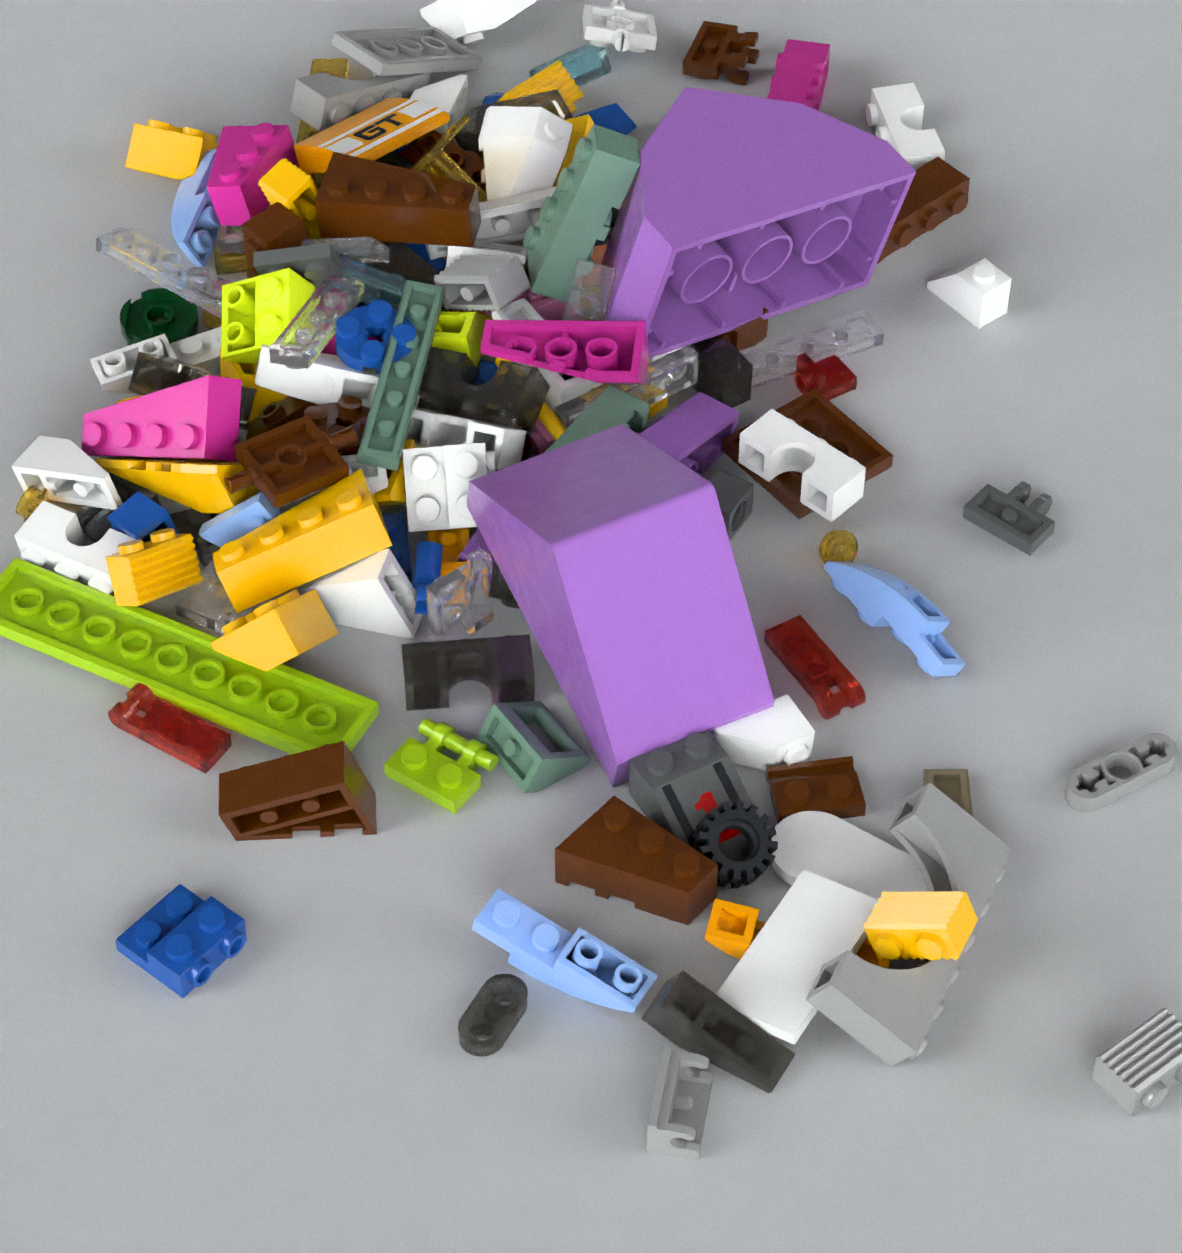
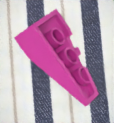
[480,320,649,385]

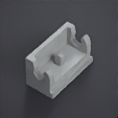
[646,1046,713,1159]

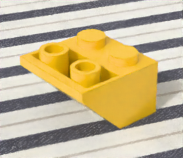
[125,119,218,181]
[210,589,339,672]

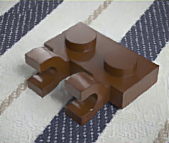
[682,21,759,86]

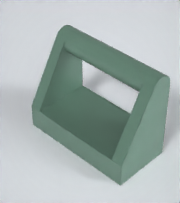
[477,701,590,793]

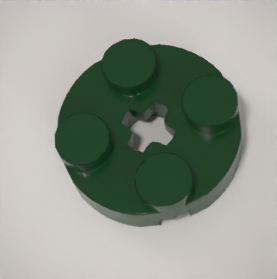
[120,288,199,346]

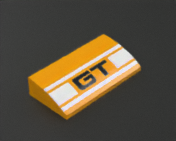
[293,98,450,174]

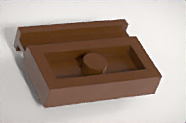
[766,756,866,824]

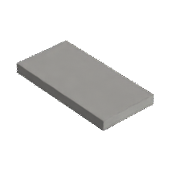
[331,27,482,76]

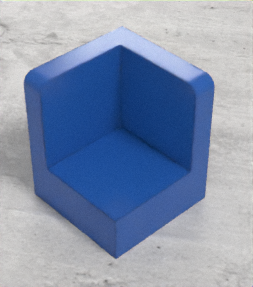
[107,491,179,542]

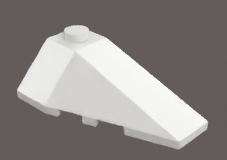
[420,0,538,45]
[478,106,573,247]

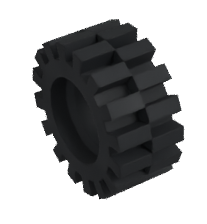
[690,801,778,889]

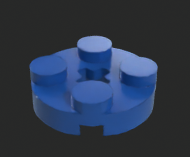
[335,300,416,374]

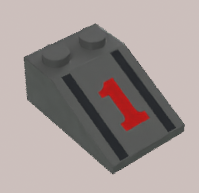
[629,730,760,860]

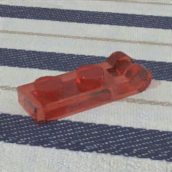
[764,615,866,720]
[108,683,232,774]

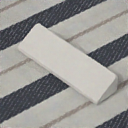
[425,186,557,260]

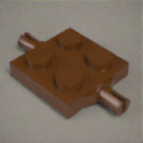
[224,415,358,508]

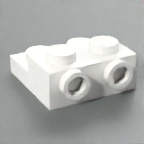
[403,443,496,532]

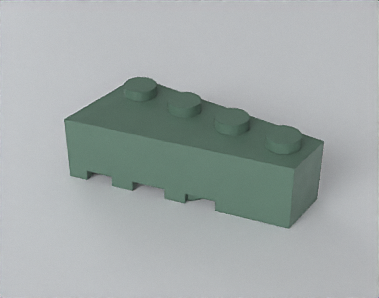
[523,124,641,305]

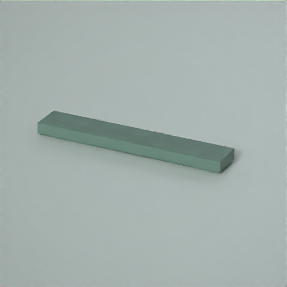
[357,280,446,471]

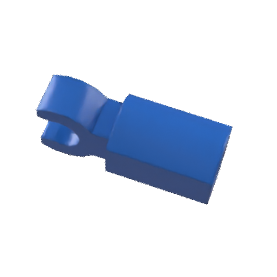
[412,541,443,615]

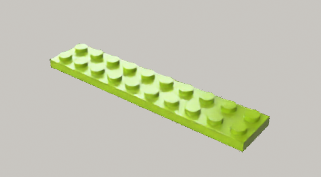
[0,557,379,755]

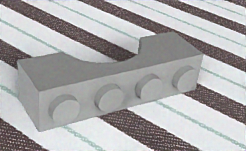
[290,72,430,132]

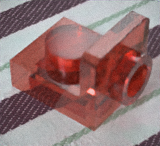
[794,352,857,400]

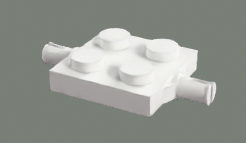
[582,0,657,53]

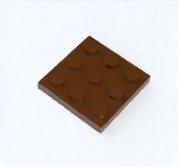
[722,388,893,520]

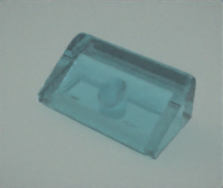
[529,45,611,86]

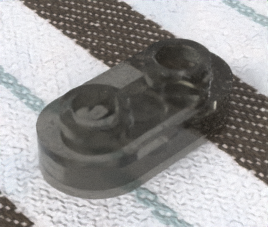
[458,974,528,1057]

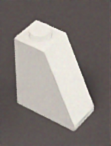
[291,549,423,638]

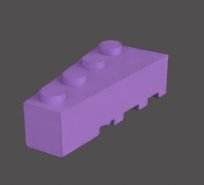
[637,392,739,475]

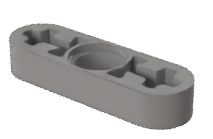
[1065,733,1177,812]

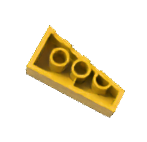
[212,469,393,613]

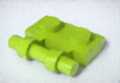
[384,718,499,814]

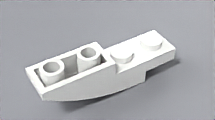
[90,326,221,394]
[254,344,423,408]

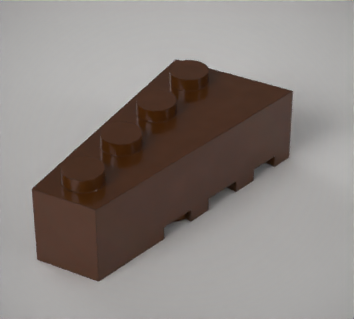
[315,152,481,247]

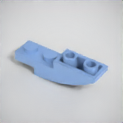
[171,148,224,271]
[823,561,966,677]
[472,888,658,1013]

